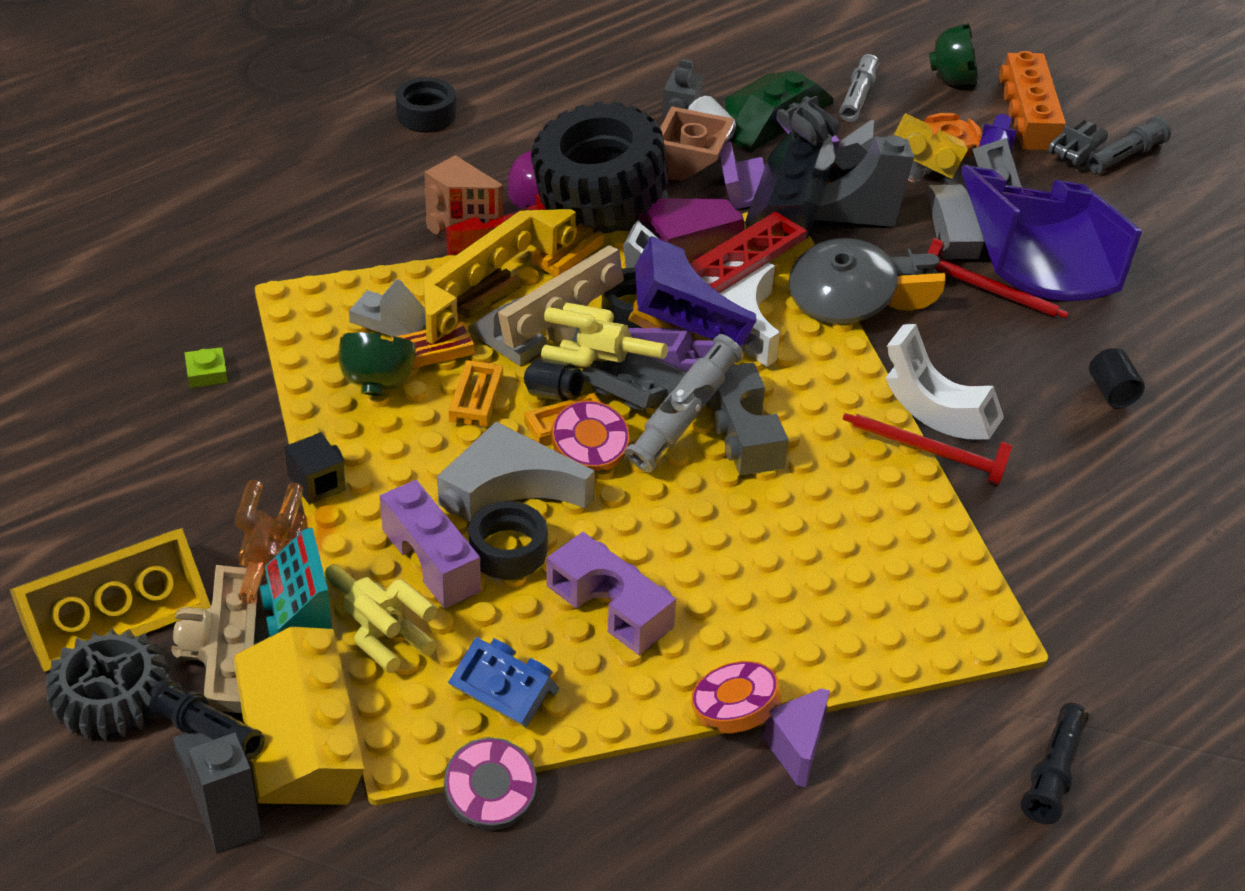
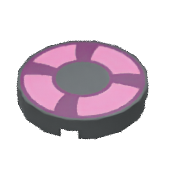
[443,737,537,831]

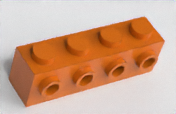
[999,51,1066,150]

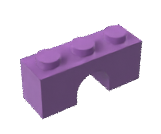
[380,480,481,609]
[547,531,676,655]

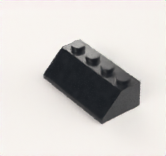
[744,132,835,239]

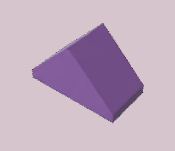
[763,688,830,788]

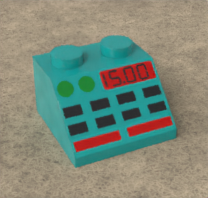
[259,528,332,637]

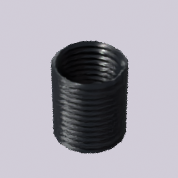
[1089,348,1145,408]

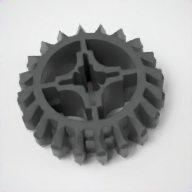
[45,628,170,741]

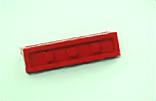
[690,211,807,293]

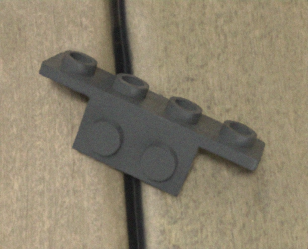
[573,328,700,415]

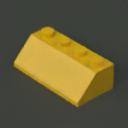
[9,528,211,672]
[233,627,364,805]

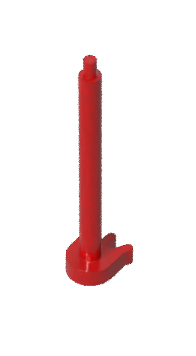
[927,238,1069,319]
[842,413,1013,486]

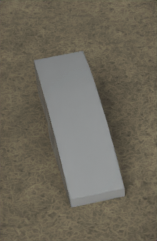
[928,185,984,259]

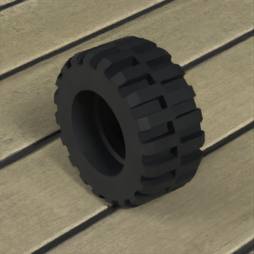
[531,102,668,228]

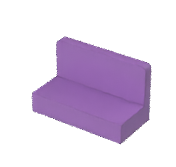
[720,142,765,209]

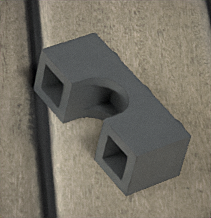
[705,362,789,475]

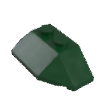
[725,70,834,153]

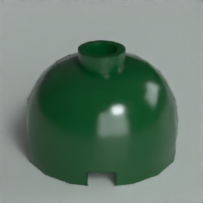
[929,23,978,87]
[338,332,416,396]

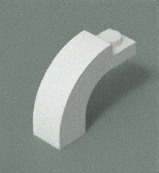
[886,324,1004,439]

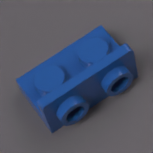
[448,637,559,728]

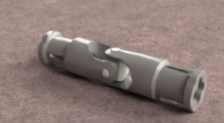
[624,334,744,473]

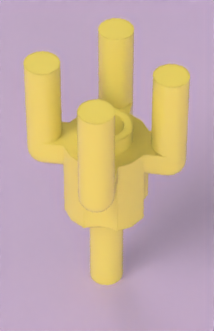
[541,302,668,368]
[325,564,437,673]

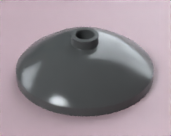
[789,238,897,324]

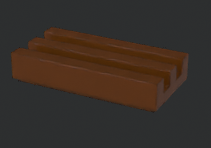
[457,268,521,319]

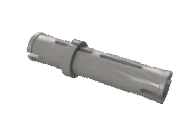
[839,54,880,122]

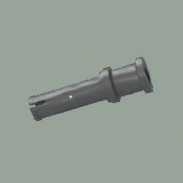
[1086,116,1171,174]

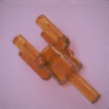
[235,480,308,604]

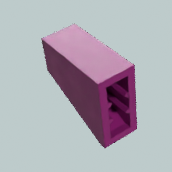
[636,198,745,261]

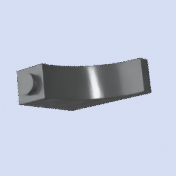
[815,135,914,227]
[173,731,262,854]

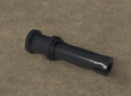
[147,679,265,759]
[1021,703,1089,824]

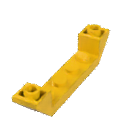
[423,209,576,344]

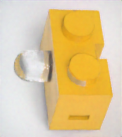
[894,113,968,183]

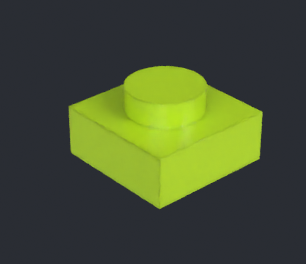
[184,347,228,388]

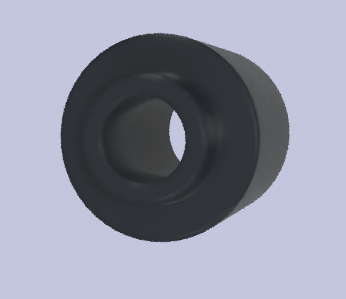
[524,358,584,401]

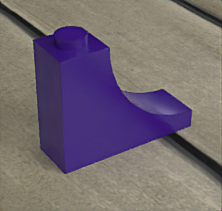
[635,236,757,347]

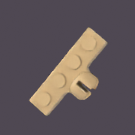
[498,245,624,349]
[172,565,259,713]

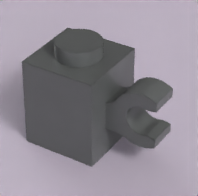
[662,59,704,117]

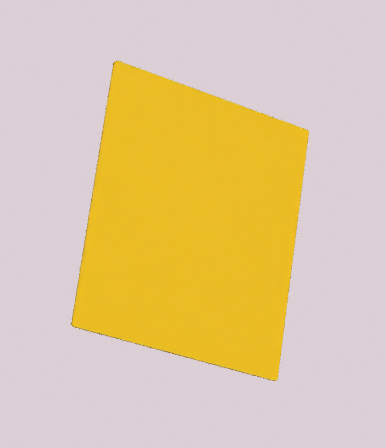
[255,212,1048,806]

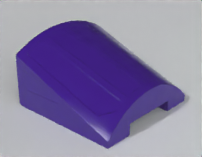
[961,165,1142,301]

